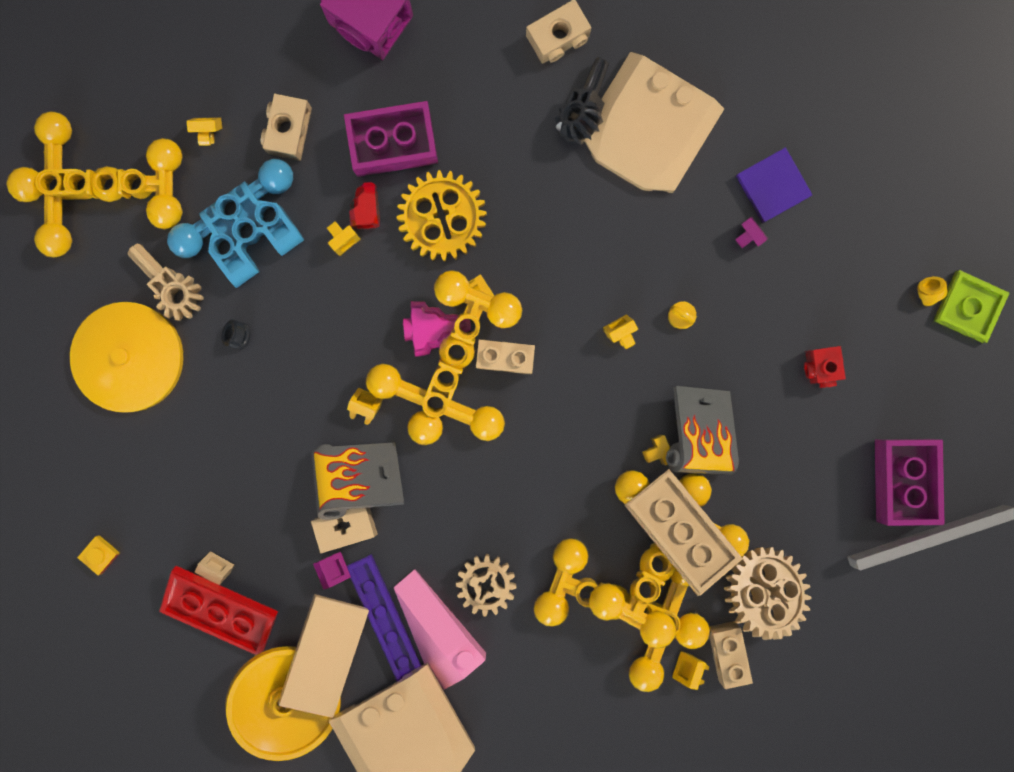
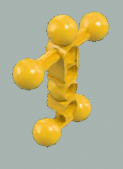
[6,111,183,258]
[366,271,523,445]
[589,471,749,649]
[534,539,710,692]

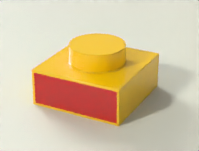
[77,535,120,576]

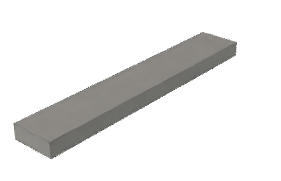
[847,505,1014,570]

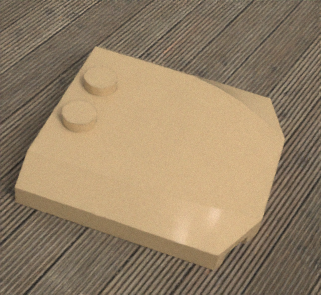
[584,52,724,193]
[329,663,475,772]

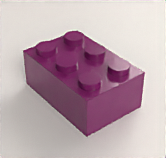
[344,101,438,177]
[875,439,945,526]

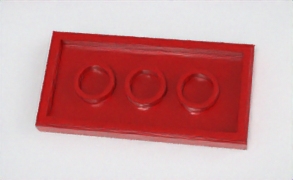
[159,566,278,655]

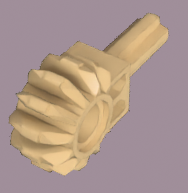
[128,243,204,321]

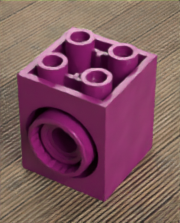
[320,0,413,60]

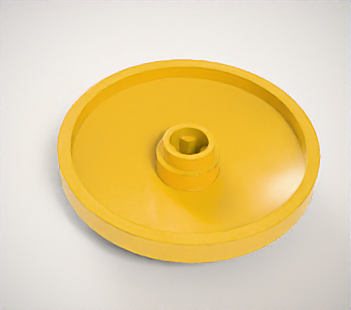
[70,302,183,412]
[226,646,341,761]

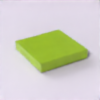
[933,270,1009,343]

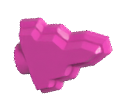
[403,301,471,357]

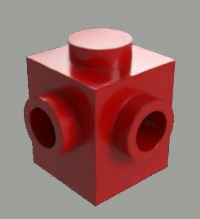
[804,346,846,388]

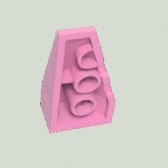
[394,569,486,690]

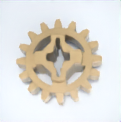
[456,554,516,616]

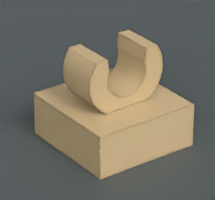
[195,551,234,585]

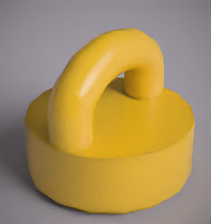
[917,276,948,306]
[668,301,697,329]

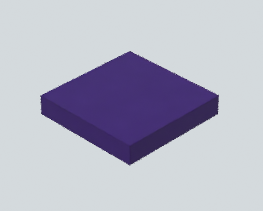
[736,147,812,223]

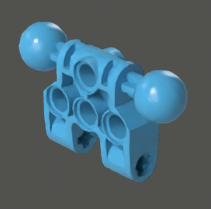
[167,159,304,288]

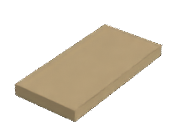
[624,469,743,596]
[278,594,369,718]

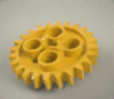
[397,170,487,262]

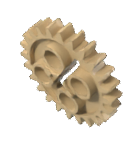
[724,547,811,640]

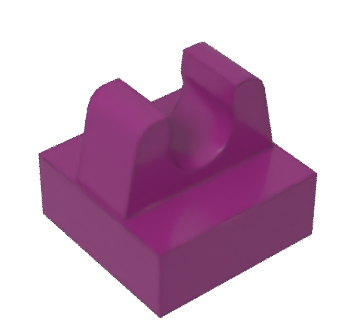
[735,217,768,248]
[313,551,351,590]

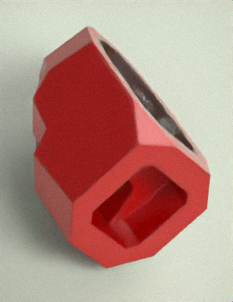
[349,182,380,229]

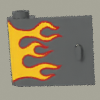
[666,386,739,475]
[311,442,404,520]

